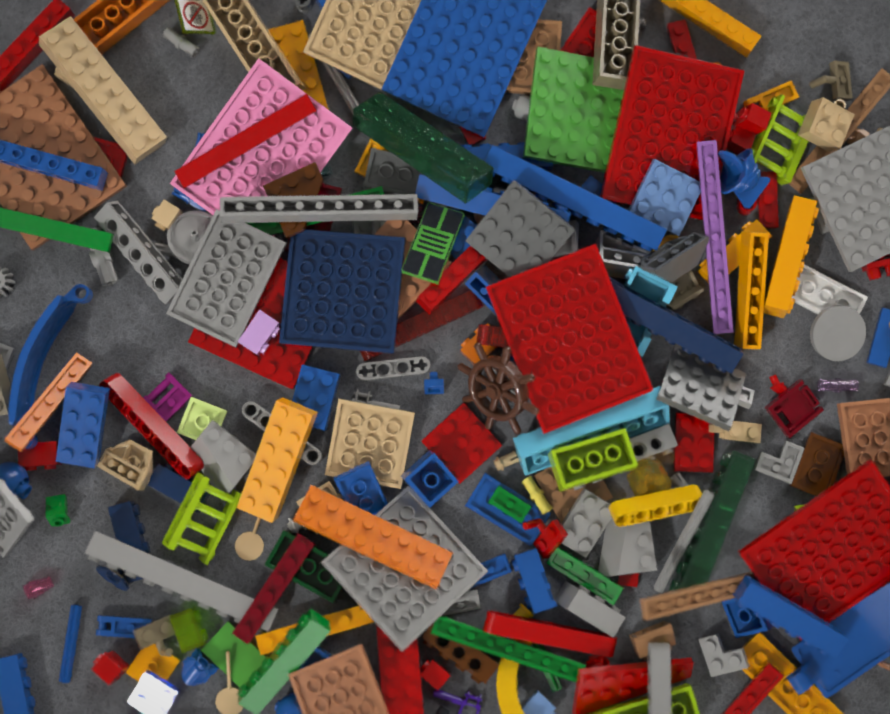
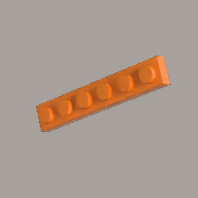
[5,352,92,452]

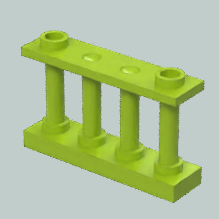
[751,94,808,185]
[162,472,242,565]

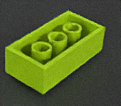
[548,428,638,492]

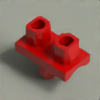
[862,254,890,281]

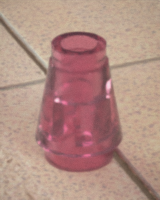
[23,576,54,600]

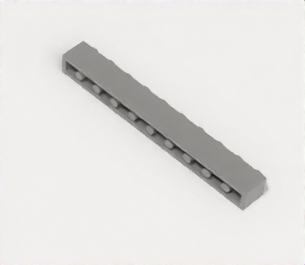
[220,194,418,223]
[85,531,278,633]

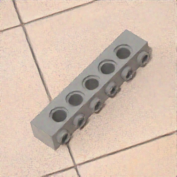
[94,200,182,304]
[568,424,678,491]

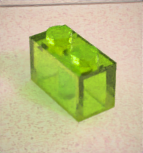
[169,607,209,653]

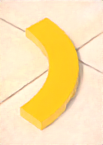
[496,638,533,714]

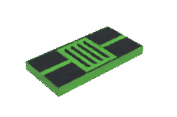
[401,202,465,284]

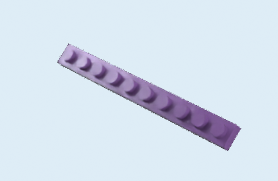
[696,140,733,334]

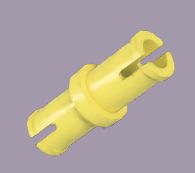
[521,476,553,515]

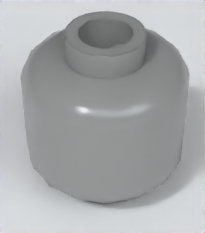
[512,95,530,121]

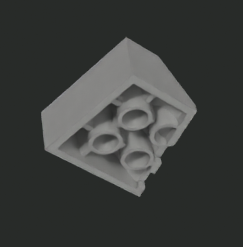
[191,419,256,500]
[598,518,657,577]

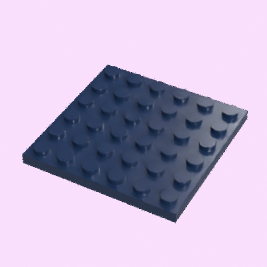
[279,230,406,354]

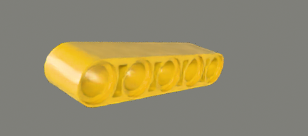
[608,485,702,527]

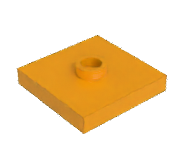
[126,643,181,694]

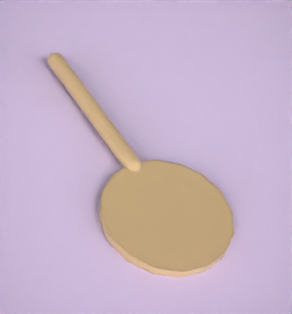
[235,517,264,561]
[215,651,244,714]

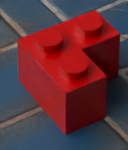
[727,103,772,155]

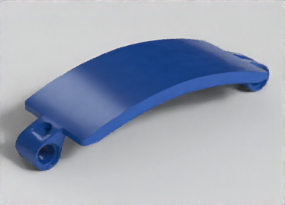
[9,284,93,449]
[786,582,890,698]

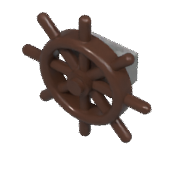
[457,342,539,435]

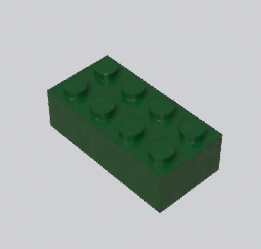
[264,530,343,603]

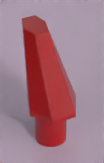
[769,375,787,395]

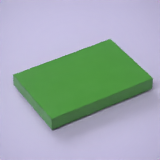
[201,621,266,687]

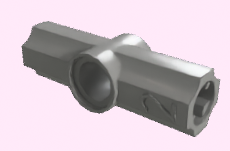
[89,227,119,286]

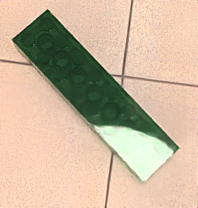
[353,91,494,204]
[669,450,756,591]

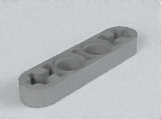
[356,356,430,381]

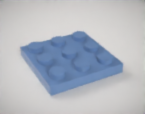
[628,159,701,236]

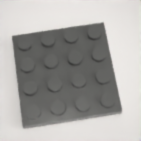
[466,180,575,277]
[656,344,746,431]

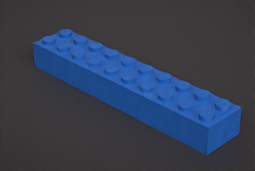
[481,145,667,252]

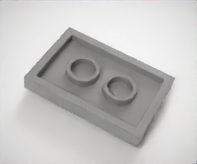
[561,488,612,558]

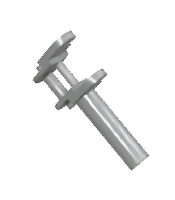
[352,389,400,409]

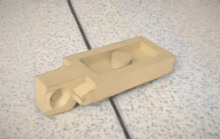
[709,421,762,443]

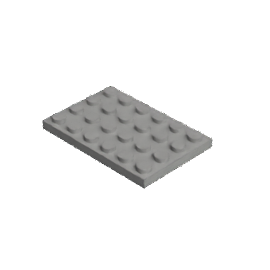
[166,209,287,347]

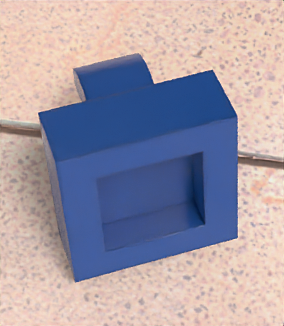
[424,372,444,394]

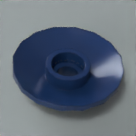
[96,565,129,591]

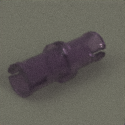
[817,378,859,393]

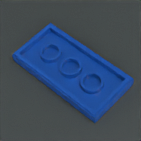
[465,473,551,546]

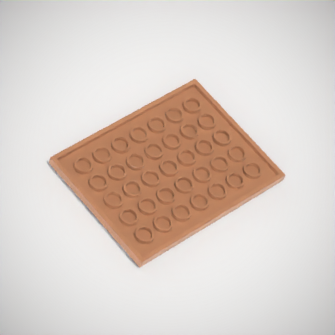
[0,64,127,251]

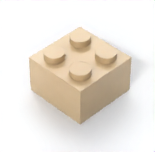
[798,97,855,152]

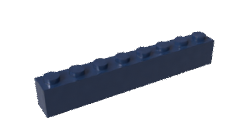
[609,277,744,374]

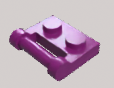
[143,372,193,422]

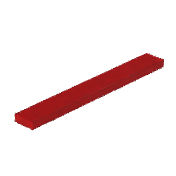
[174,94,317,188]

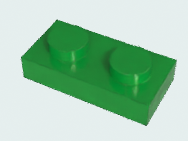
[488,486,531,523]

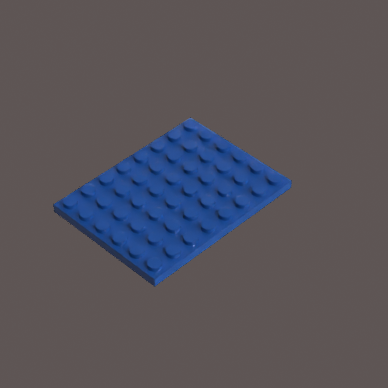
[381,0,547,137]

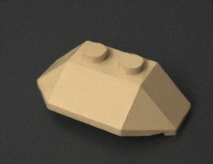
[97,440,153,491]

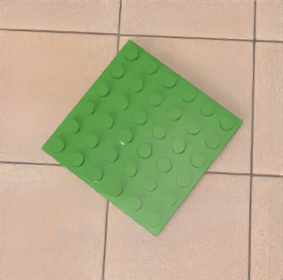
[523,47,624,173]

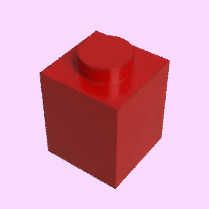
[420,659,451,691]

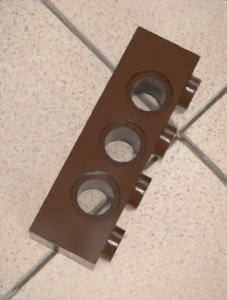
[422,623,499,684]

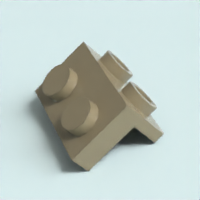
[666,270,704,310]

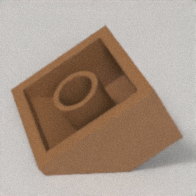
[629,621,676,660]

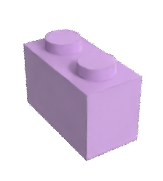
[237,309,280,356]

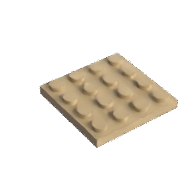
[325,399,415,489]

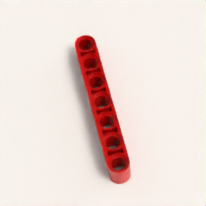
[99,373,204,479]
[483,610,617,657]

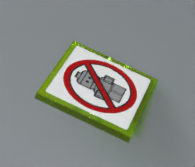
[174,0,216,35]

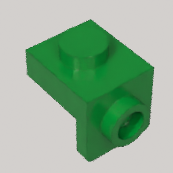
[46,494,70,527]

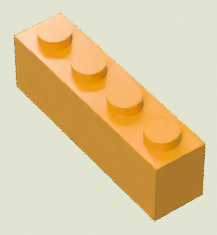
[698,220,772,284]

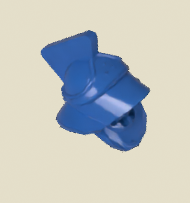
[718,148,770,208]

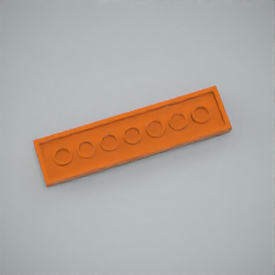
[293,485,453,589]

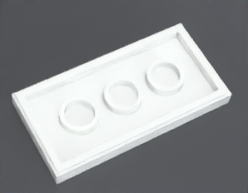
[792,264,868,314]

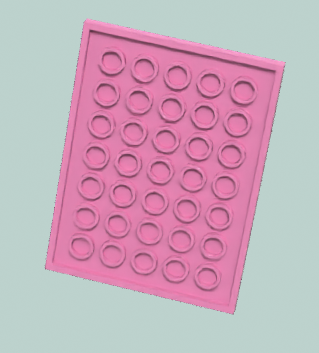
[170,58,353,237]

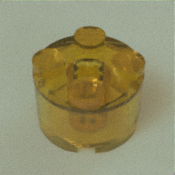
[626,458,671,497]

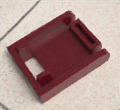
[765,379,824,438]

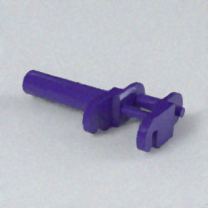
[433,689,483,714]

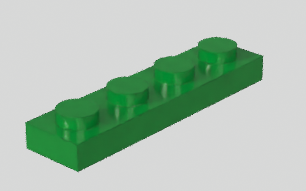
[547,547,624,605]

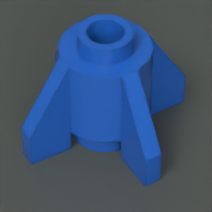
[181,648,219,686]

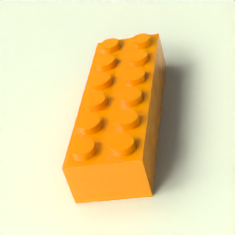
[764,195,819,318]
[237,397,318,523]

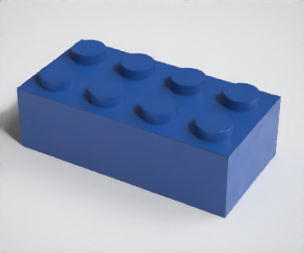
[56,382,110,468]

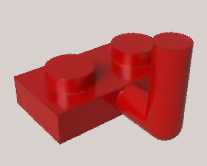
[523,518,568,559]

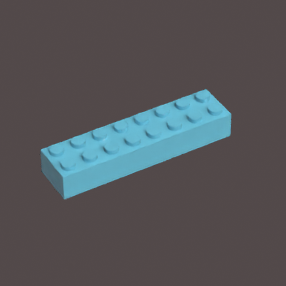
[513,386,670,476]

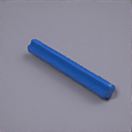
[59,604,82,683]

